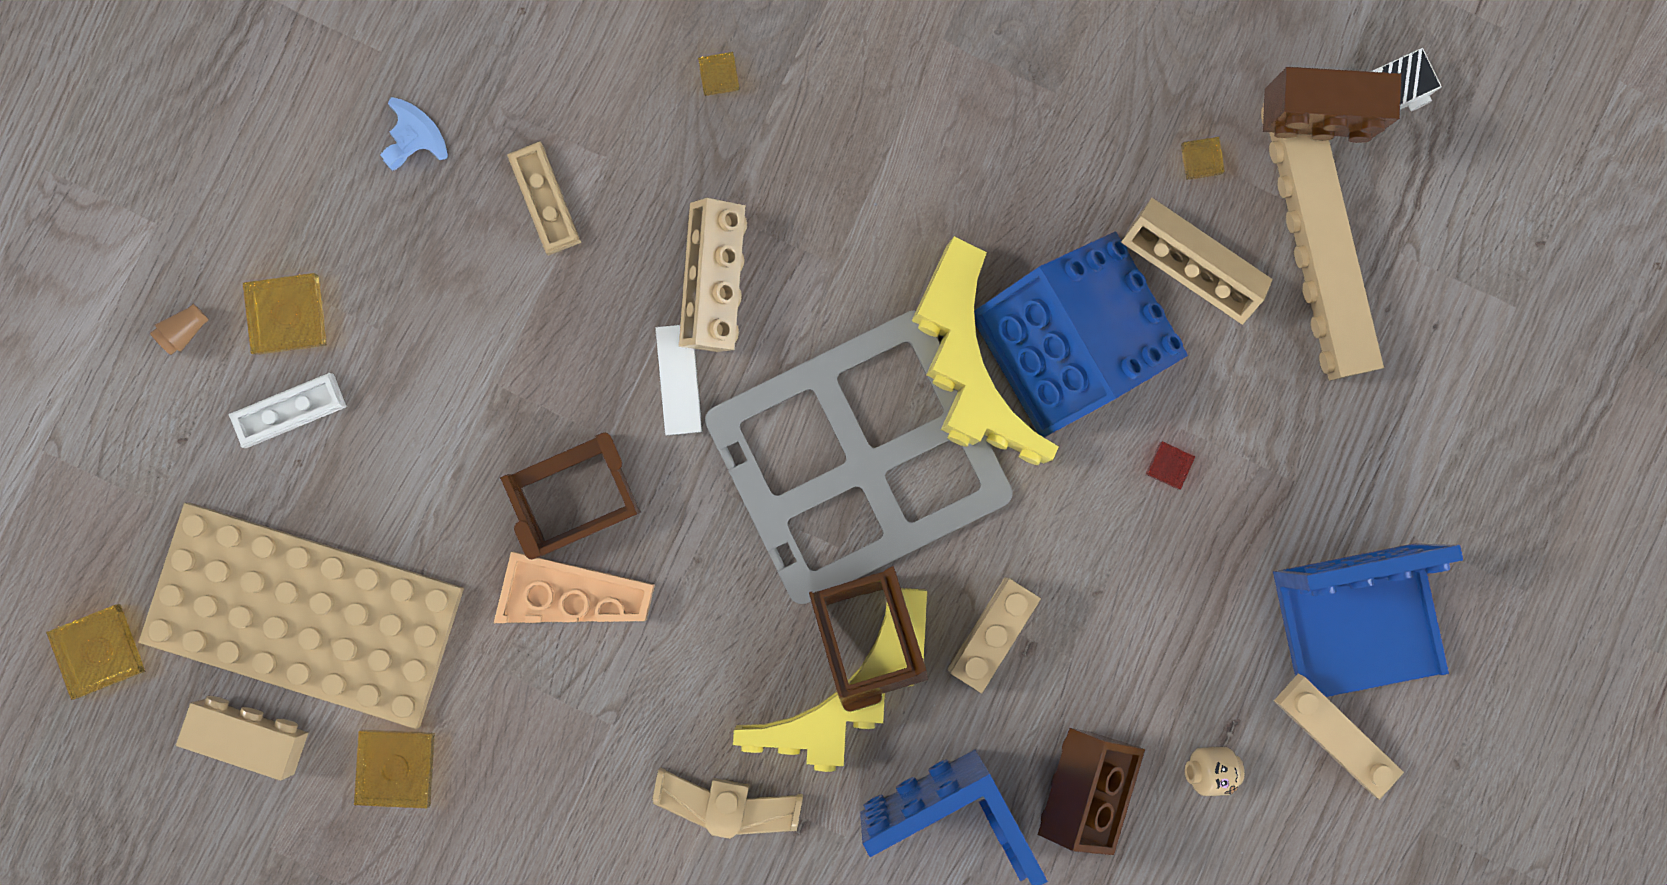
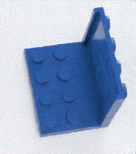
[974,231,1188,437]
[1273,543,1463,697]
[860,750,1048,885]

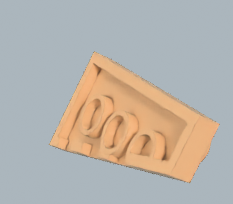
[494,551,655,623]

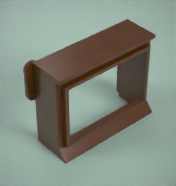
[500,432,641,560]
[809,565,928,712]

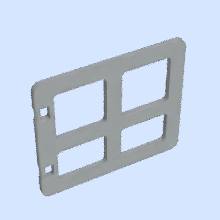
[705,310,1012,604]

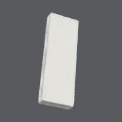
[655,325,703,436]
[229,373,347,448]

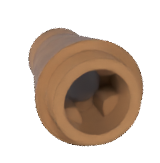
[150,303,209,355]

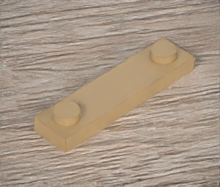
[1274,674,1404,800]

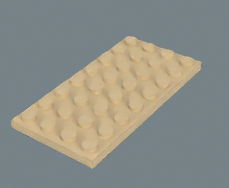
[138,503,464,729]

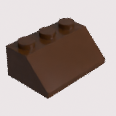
[1037,728,1145,855]

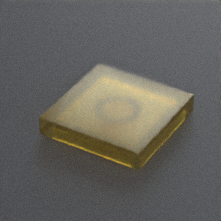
[243,273,327,355]
[46,604,146,700]
[354,729,435,809]

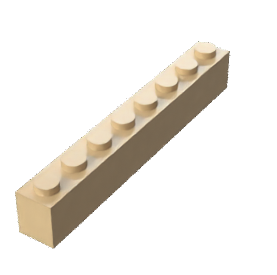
[1261,103,1384,381]

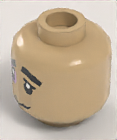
[1185,747,1245,796]

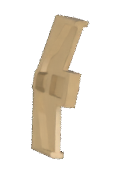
[653,768,803,839]

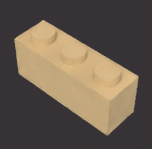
[947,577,1041,693]
[176,696,308,781]

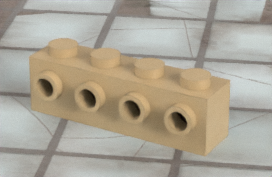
[679,198,747,352]
[1121,198,1273,325]

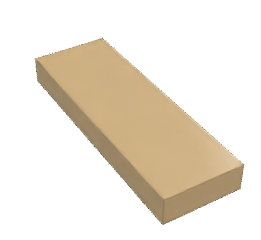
[507,141,582,256]

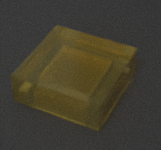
[698,52,740,96]
[1181,137,1225,180]

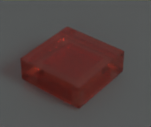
[1145,441,1195,490]

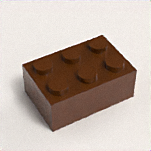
[1263,67,1401,143]

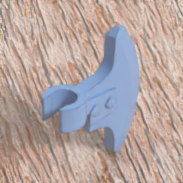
[380,97,448,171]

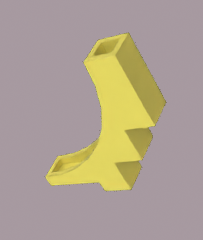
[912,236,1059,465]
[733,588,927,772]

